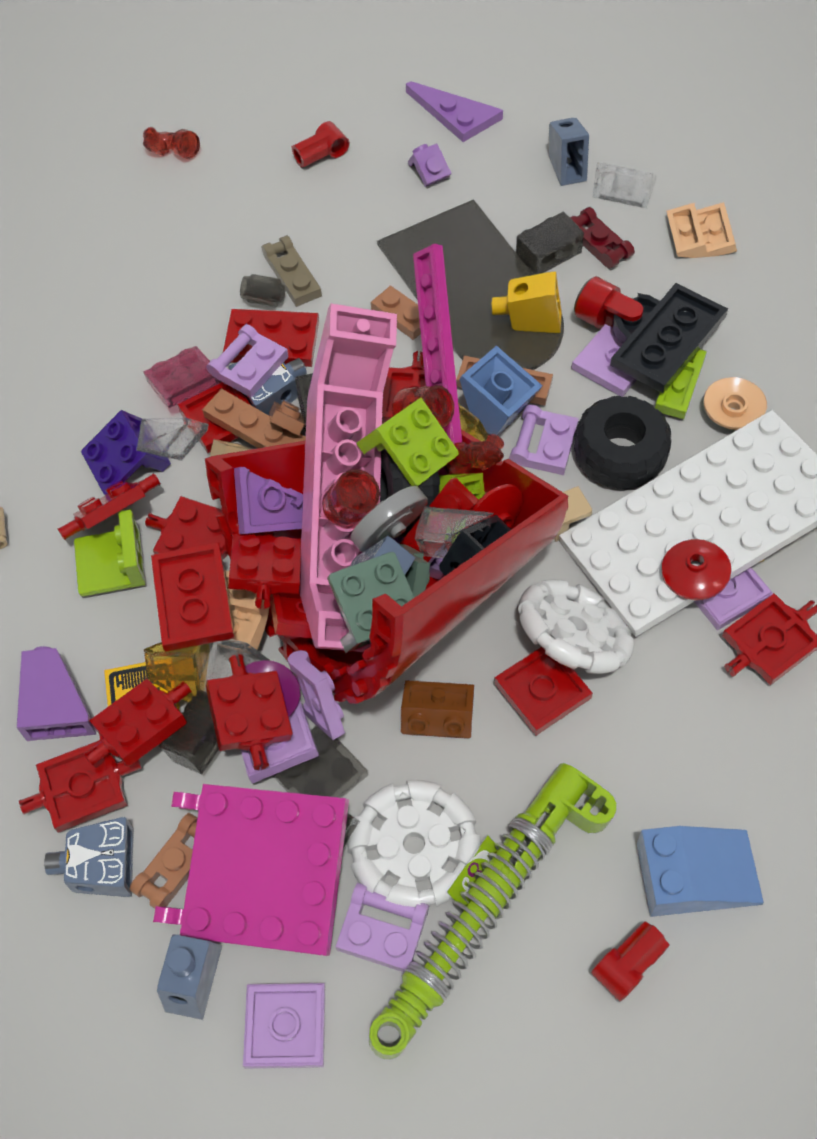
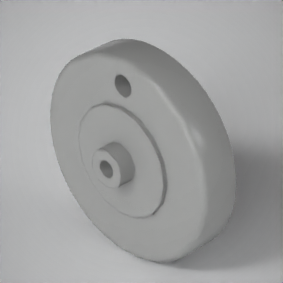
[351,486,428,552]

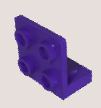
[81,410,171,495]

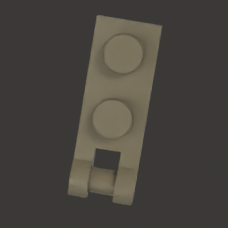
[261,235,322,307]

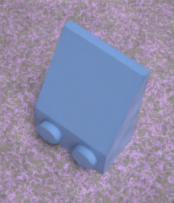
[636,826,764,917]

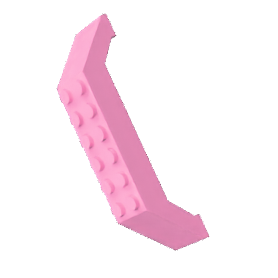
[299,303,397,652]

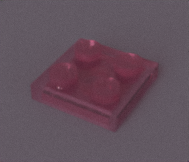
[143,346,222,408]

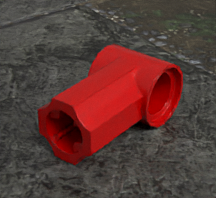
[291,121,350,168]
[591,921,670,1002]

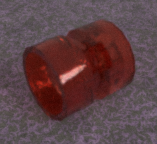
[392,385,454,428]
[322,469,380,527]

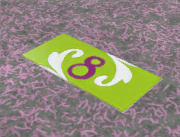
[447,835,497,910]

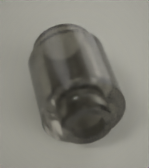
[240,274,285,308]

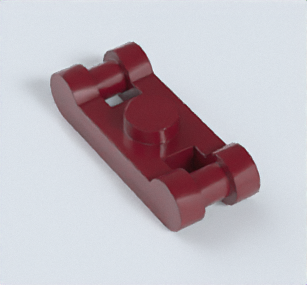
[565,207,635,269]

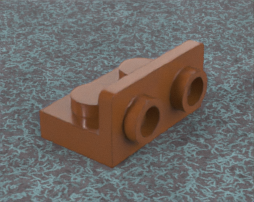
[401,680,474,738]

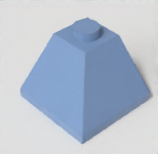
[459,345,542,439]

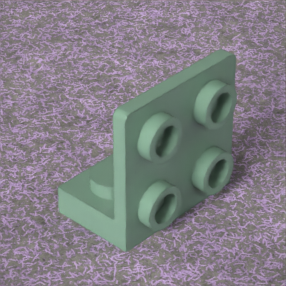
[327,552,414,653]

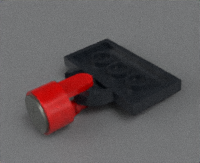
[574,276,728,393]

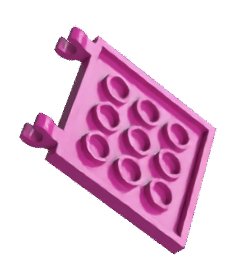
[153,784,349,956]

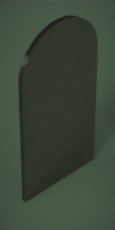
[377,199,564,370]

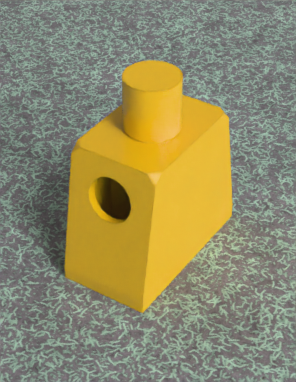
[491,271,562,333]

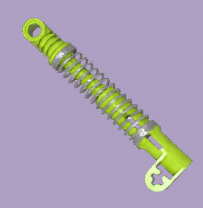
[368,763,616,1059]

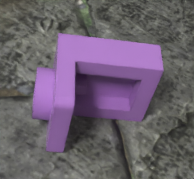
[408,143,451,187]

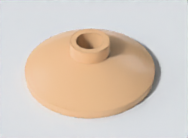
[703,377,767,430]

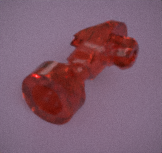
[143,127,200,159]
[444,434,504,474]

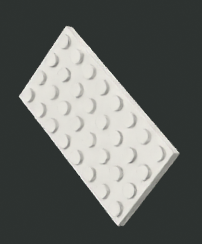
[559,410,817,637]

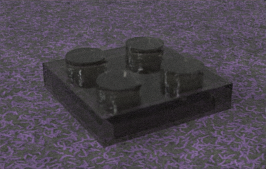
[272,726,369,798]

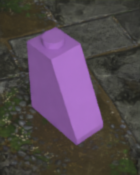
[17,646,96,741]

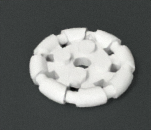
[518,579,634,674]
[347,780,481,907]

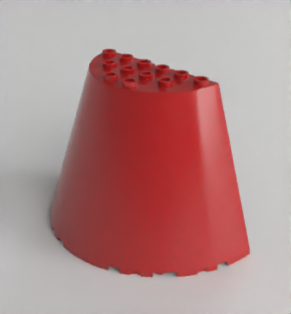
[205,429,569,704]

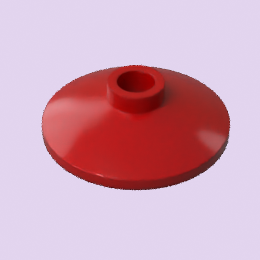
[465,484,523,528]
[662,539,731,600]

